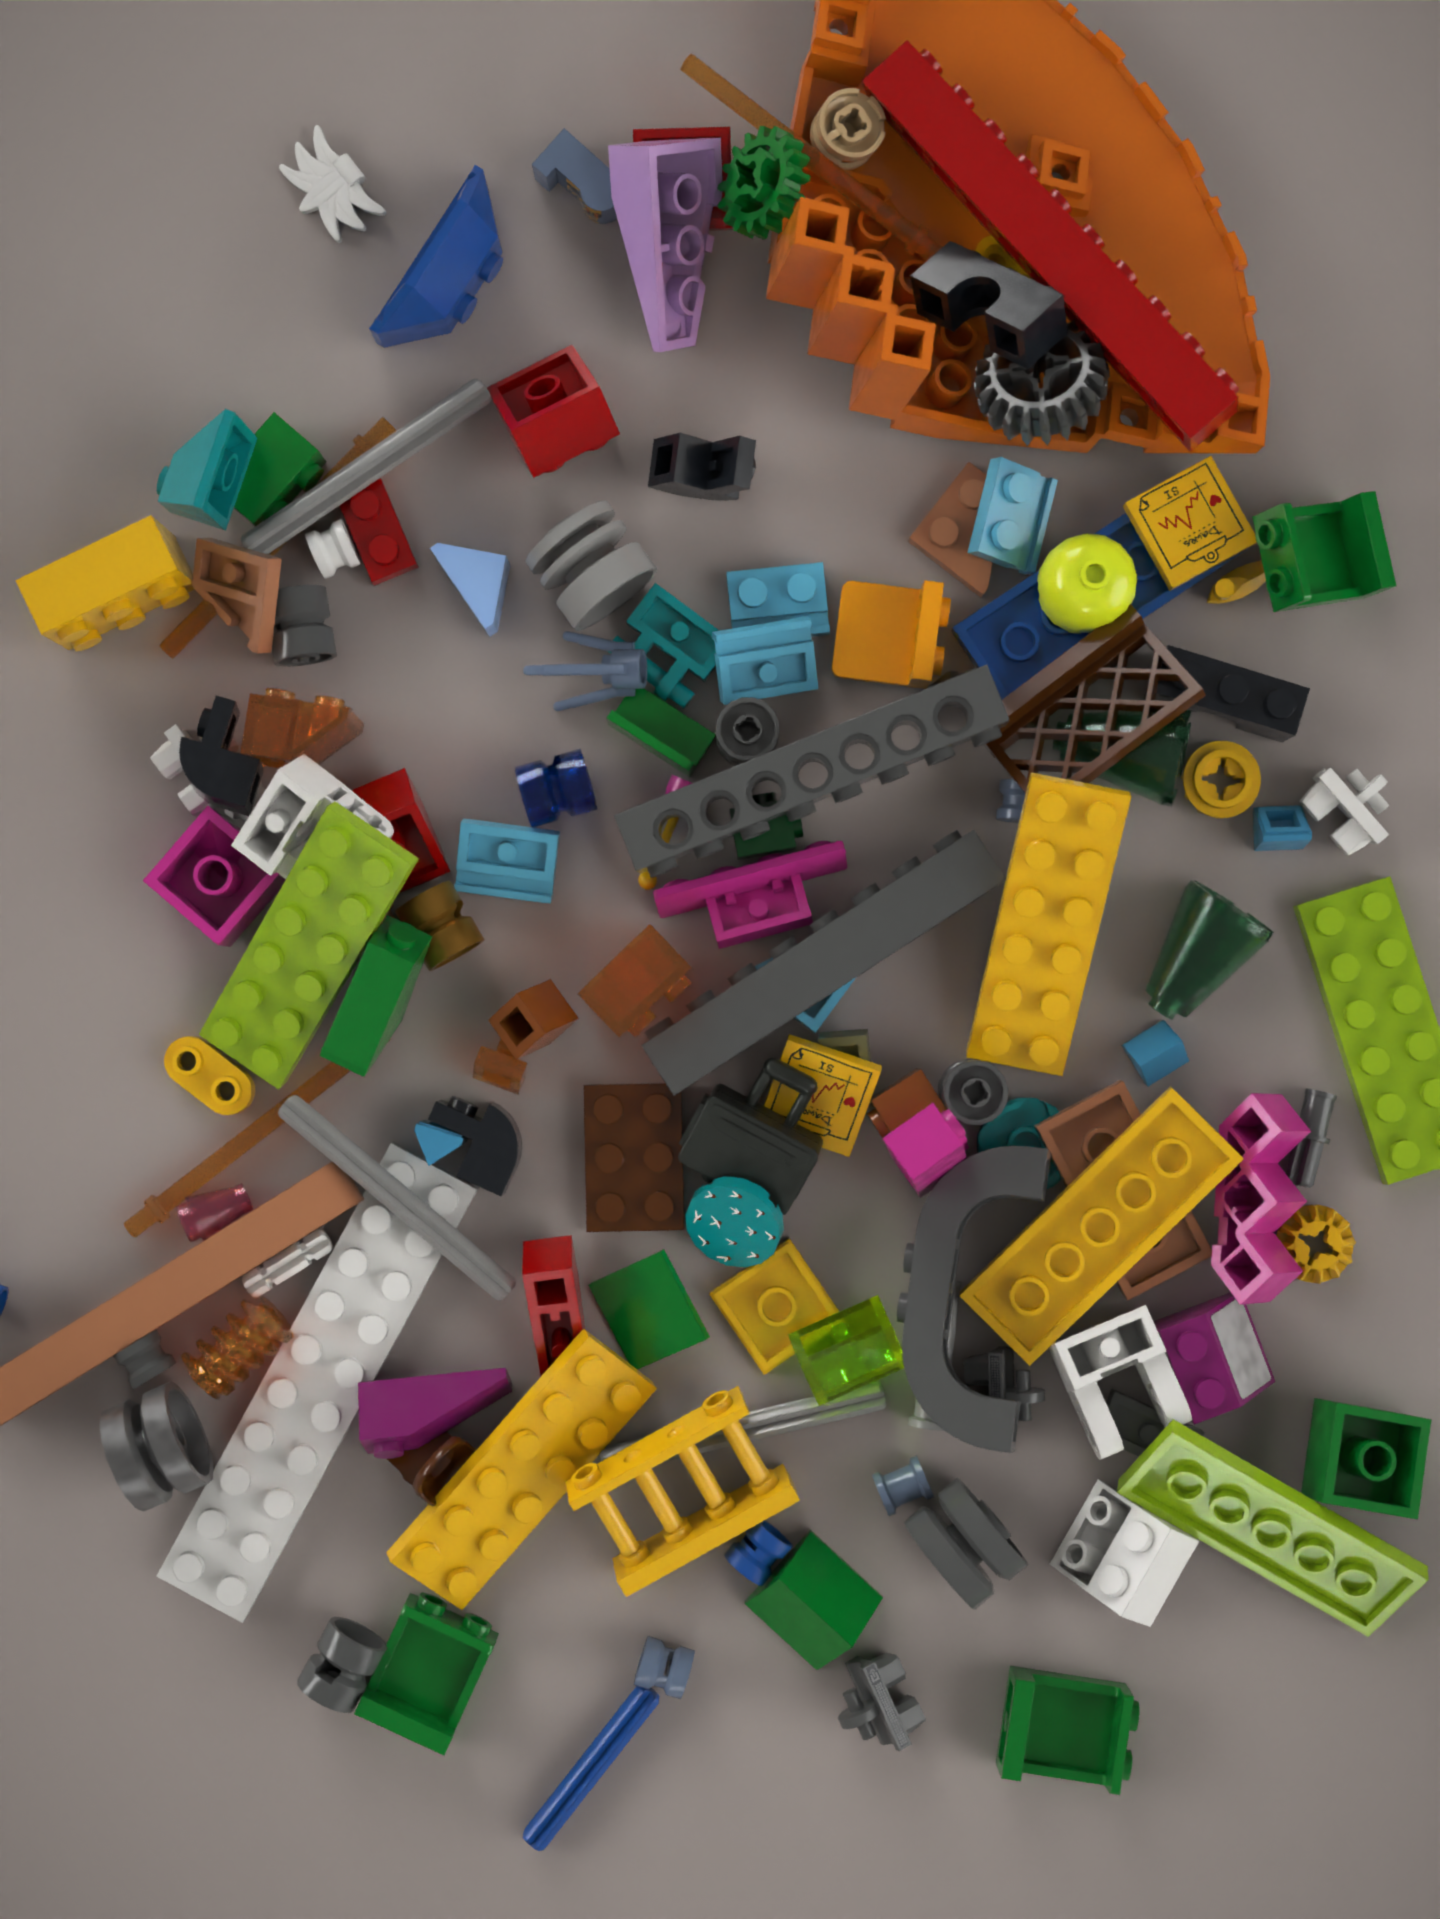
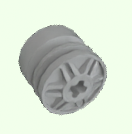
[525,500,657,631]

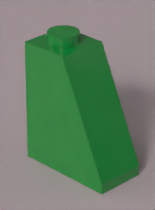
[319,915,433,1077]

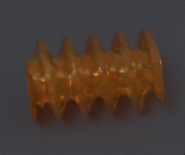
[181,1295,294,1400]

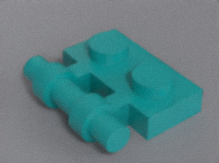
[607,583,720,709]

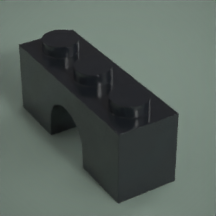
[910,241,1068,369]
[1143,645,1310,742]

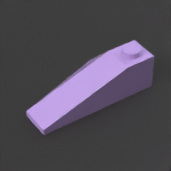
[608,138,723,352]

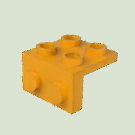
[831,580,951,689]

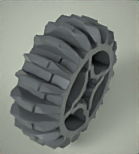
[974,319,1110,446]

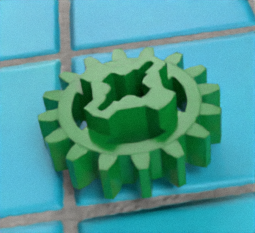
[717,125,811,240]

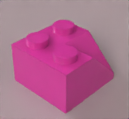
[143,805,286,947]

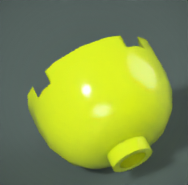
[1037,533,1137,634]

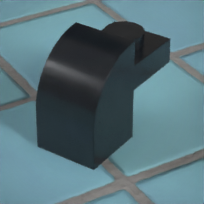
[648,433,756,501]
[179,695,264,816]
[428,1096,522,1196]

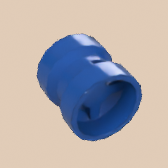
[724,1520,793,1586]

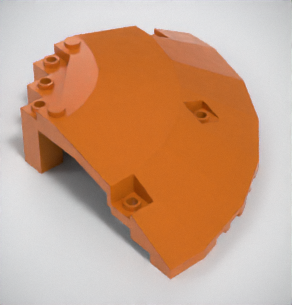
[766,0,1271,453]

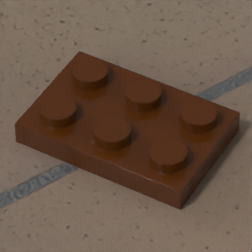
[583,1083,685,1232]

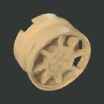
[810,88,886,170]

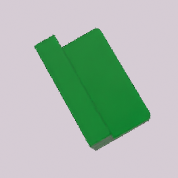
[606,689,716,777]

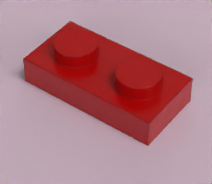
[340,478,419,586]

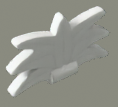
[279,125,387,243]

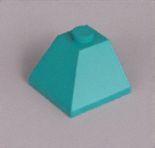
[156,409,258,531]

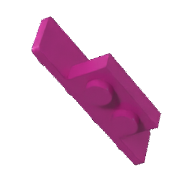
[653,841,847,949]

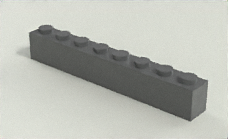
[641,830,1006,1096]

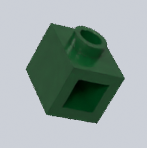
[729,792,803,860]

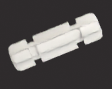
[242,1228,334,1298]

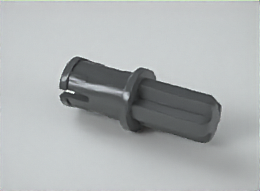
[1286,1088,1337,1188]

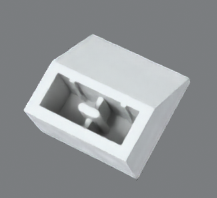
[1050,1479,1199,1627]

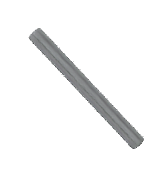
[241,379,492,554]
[278,1095,516,1301]
[599,1381,887,1462]

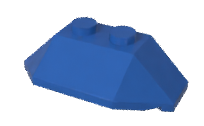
[369,165,503,348]

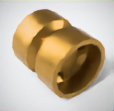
[395,880,485,971]

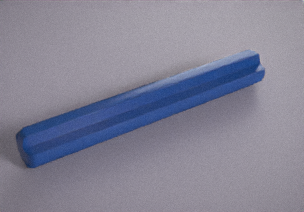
[523,1686,660,1851]

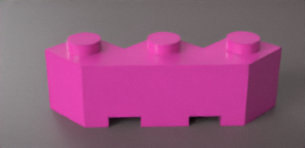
[1211,1093,1311,1305]

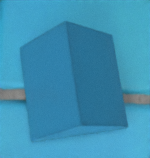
[1253,805,1312,851]
[1121,1020,1189,1087]
[414,1120,468,1166]

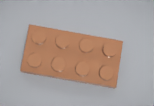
[1033,1080,1212,1301]

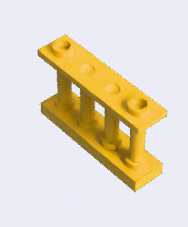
[565,1386,800,1597]

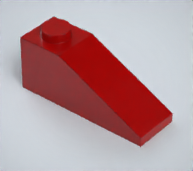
[522,1235,585,1376]

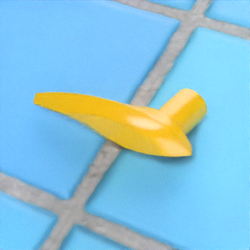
[1207,560,1266,604]

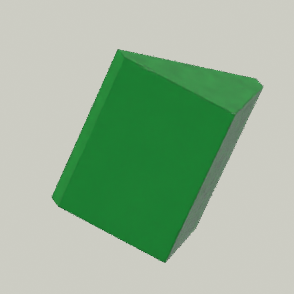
[745,1529,883,1670]

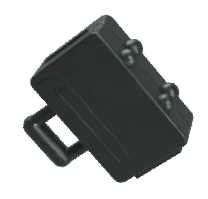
[678,1058,823,1215]

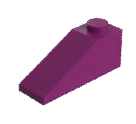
[358,1367,512,1459]

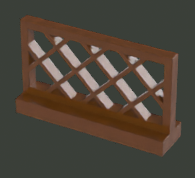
[984,604,1206,795]

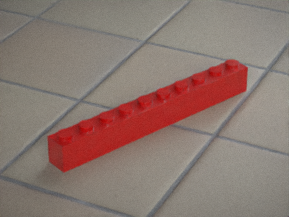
[862,40,1239,452]

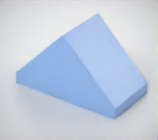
[430,543,510,637]

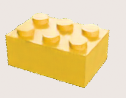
[15,515,195,651]

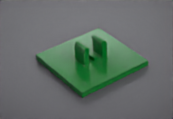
[588,1249,710,1370]

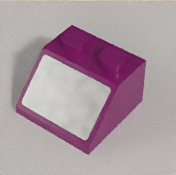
[1153,1292,1276,1425]

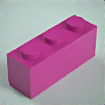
[882,1103,970,1198]

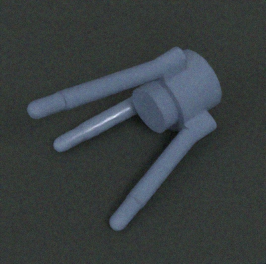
[523,631,647,711]

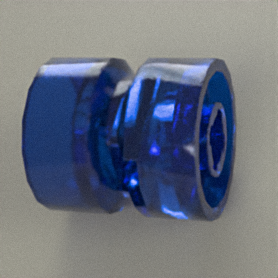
[515,749,598,828]

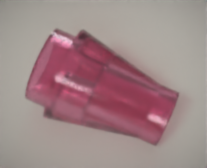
[176,1183,254,1242]

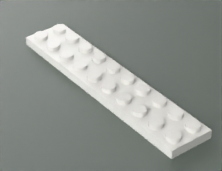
[157,1142,479,1623]

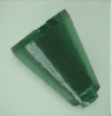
[1053,710,1193,807]
[1145,879,1274,1020]

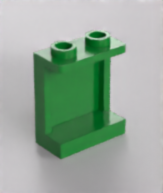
[1252,491,1397,612]
[354,1593,499,1756]
[996,1666,1140,1795]

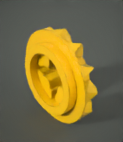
[1181,740,1261,819]
[1276,1205,1356,1284]

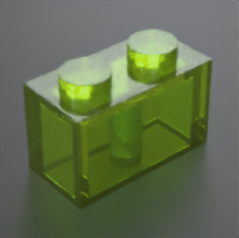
[788,1295,904,1406]

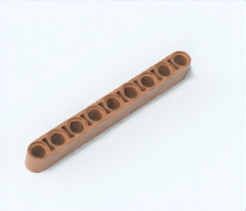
[0,1162,365,1426]

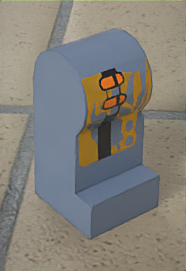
[532,128,617,224]

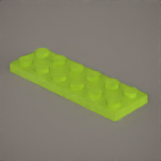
[198,801,419,1090]
[1293,876,1440,1185]
[1117,1419,1428,1637]

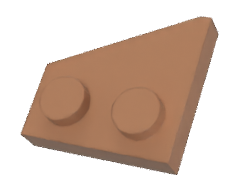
[908,462,993,598]
[192,538,282,654]

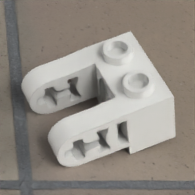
[231,754,394,879]
[1048,1305,1192,1460]

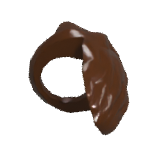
[387,1431,476,1506]

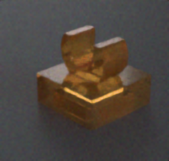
[473,1039,527,1095]

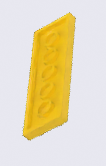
[966,772,1132,1076]
[959,1086,1244,1366]
[386,1328,657,1610]

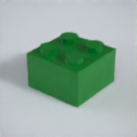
[1301,1398,1432,1520]

